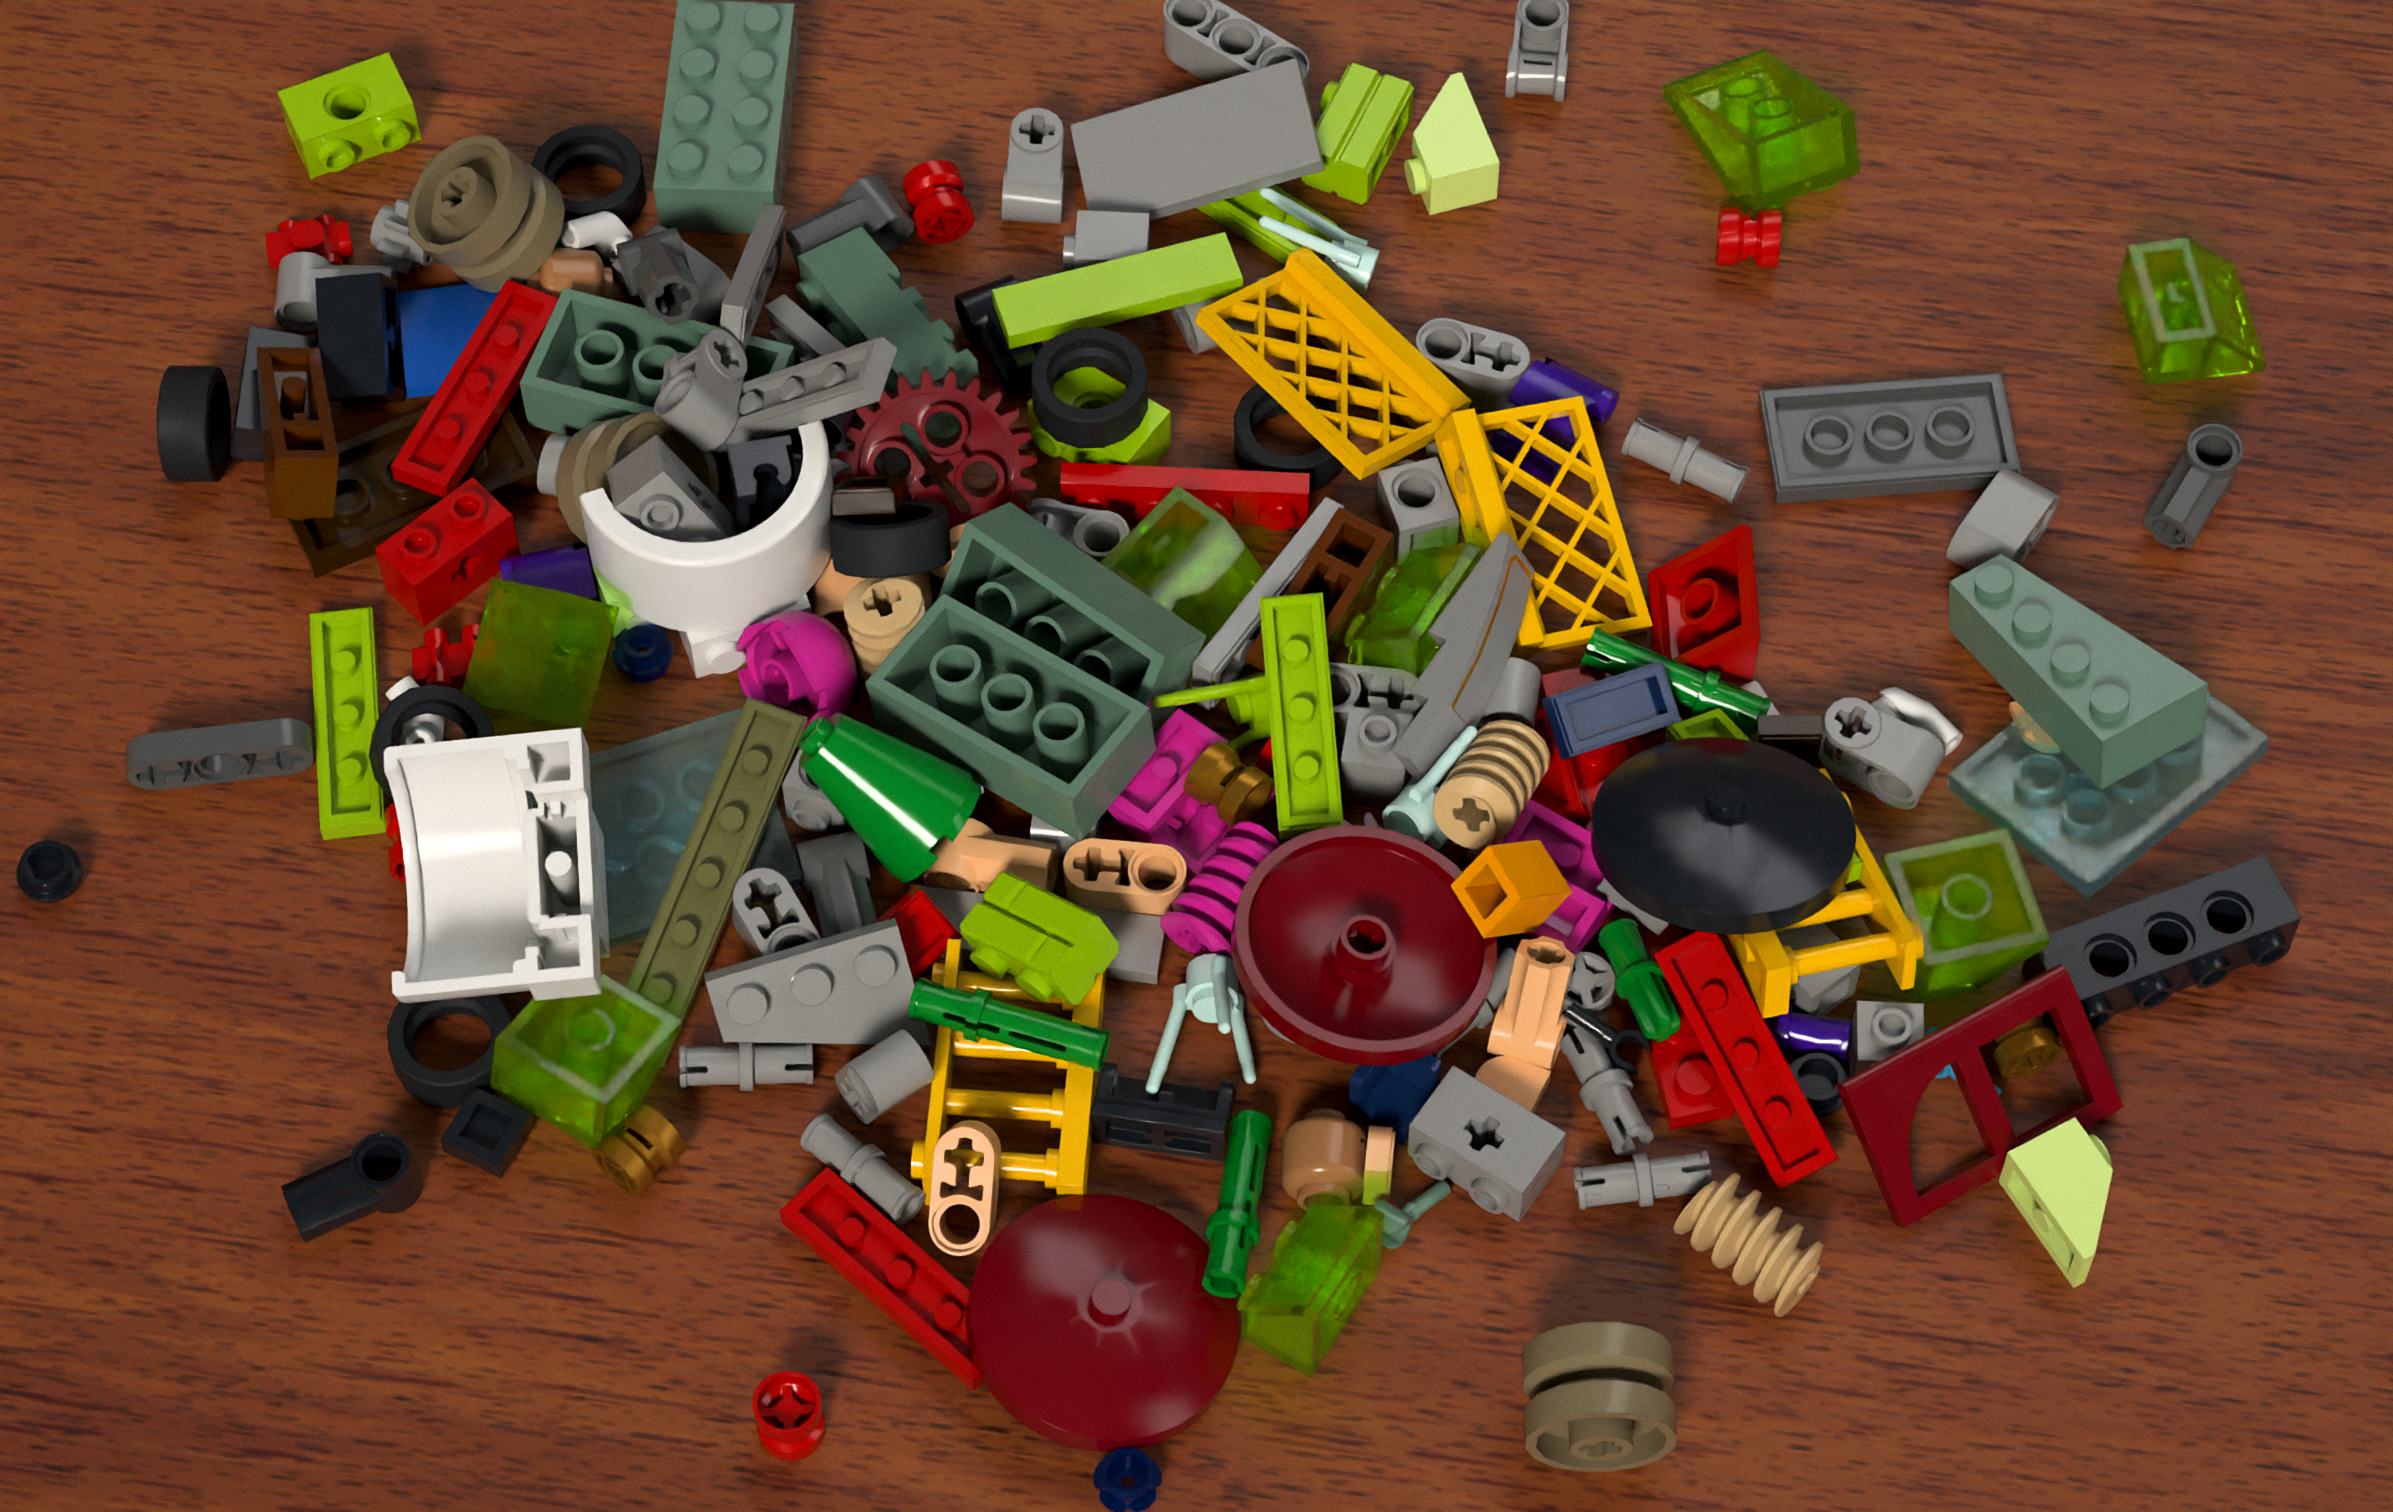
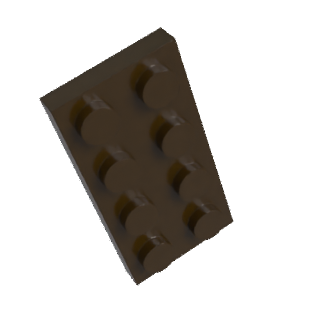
[286,406,539,578]

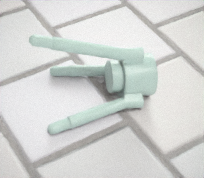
[1257,187,1380,296]
[1382,726,1477,849]
[1146,953,1257,1095]

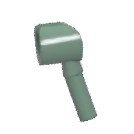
[1364,1180,1451,1249]

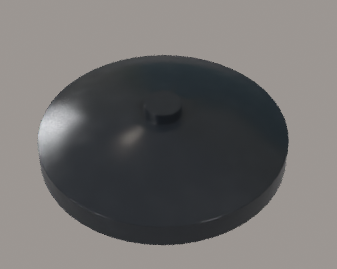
[1590,737,1856,934]

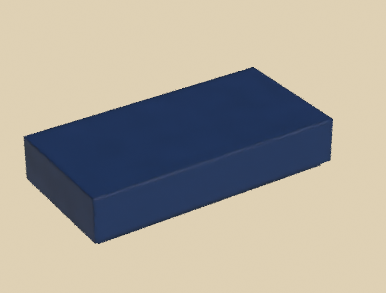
[1542,661,1681,760]

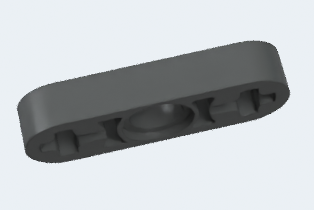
[126,718,313,790]

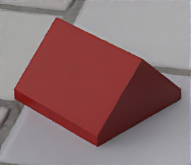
[1648,523,1760,683]

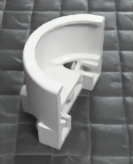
[579,420,834,678]
[384,728,610,1003]

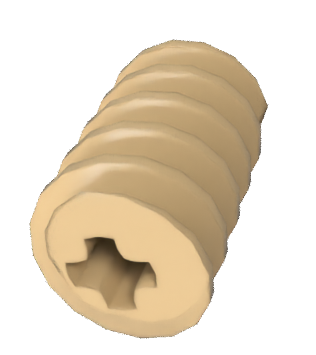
[843,577,926,682]
[1433,720,1550,850]
[1674,1172,1825,1317]

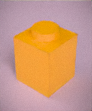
[1450,840,1573,938]

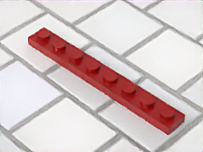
[1539,666,1735,1130]

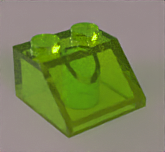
[1344,542,1481,678]
[1880,828,2051,1003]
[490,973,682,1149]
[1237,1204,1384,1378]

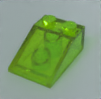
[1662,49,1860,211]

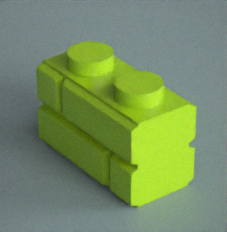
[1301,63,1414,205]
[960,872,1119,1006]

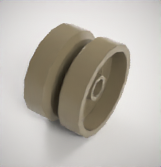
[407,135,565,293]
[555,411,719,547]
[1521,1322,1677,1472]

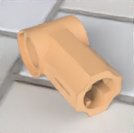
[923,818,1061,894]
[1487,936,1576,1071]

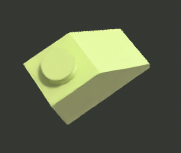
[1404,72,1500,215]
[1998,1117,2113,1288]

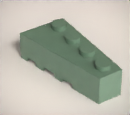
[795,226,980,460]
[1949,554,2208,790]

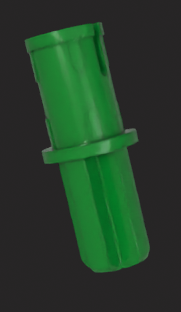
[1598,918,1681,1043]

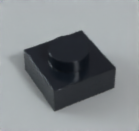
[440,1087,535,1178]

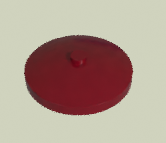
[1231,825,1497,1066]
[966,1194,1240,1452]

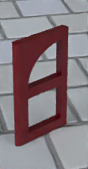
[1837,964,2124,1228]

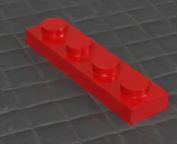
[391,279,559,498]
[1060,462,1310,530]
[1653,931,1840,1191]
[779,1167,983,1391]

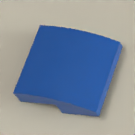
[399,284,500,398]

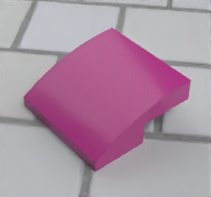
[1107,708,1276,881]
[1491,799,1616,955]

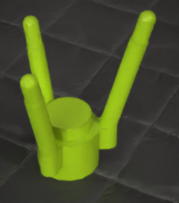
[1152,671,1271,753]

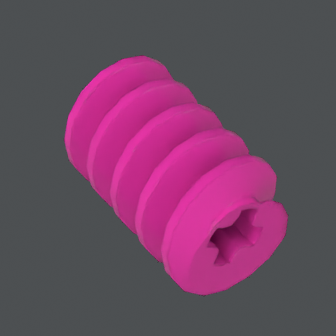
[1160,821,1282,960]

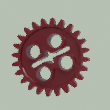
[835,366,1037,529]

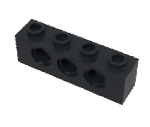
[2021,855,2301,1036]

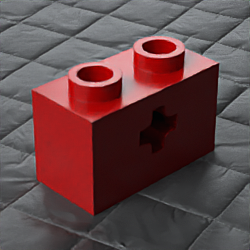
[375,477,521,627]

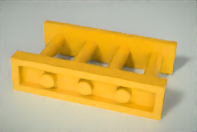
[1721,768,1924,1019]
[911,939,1106,1205]

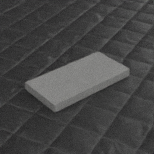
[1070,58,1325,221]

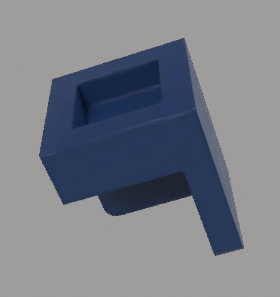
[1348,1055,1442,1147]

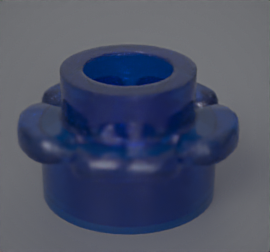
[612,624,674,683]
[1093,1447,1162,1512]

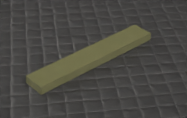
[604,696,809,1068]

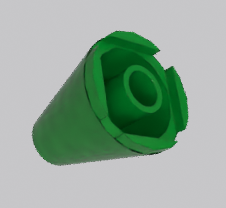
[797,712,981,883]

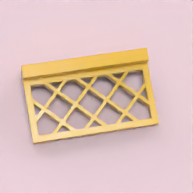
[1194,247,1472,480]
[1434,396,1653,660]

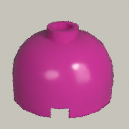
[737,610,858,724]

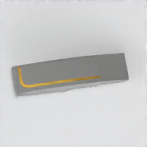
[1391,531,1535,788]

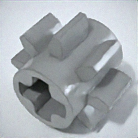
[370,196,436,275]

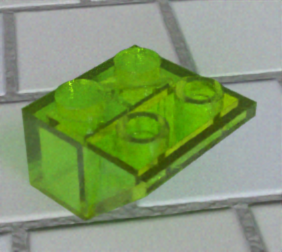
[2117,238,2266,386]
[1100,485,1264,673]
[462,578,619,734]

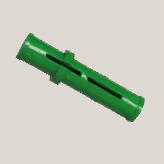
[1580,626,1772,736]
[908,977,1112,1072]
[1202,1110,1274,1298]

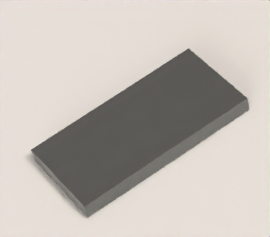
[1757,373,2022,504]

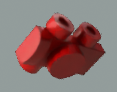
[265,214,354,269]
[412,624,503,690]

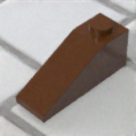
[256,347,339,520]
[1245,507,1394,671]

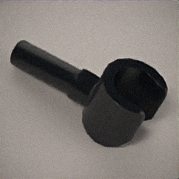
[1564,1002,1652,1075]

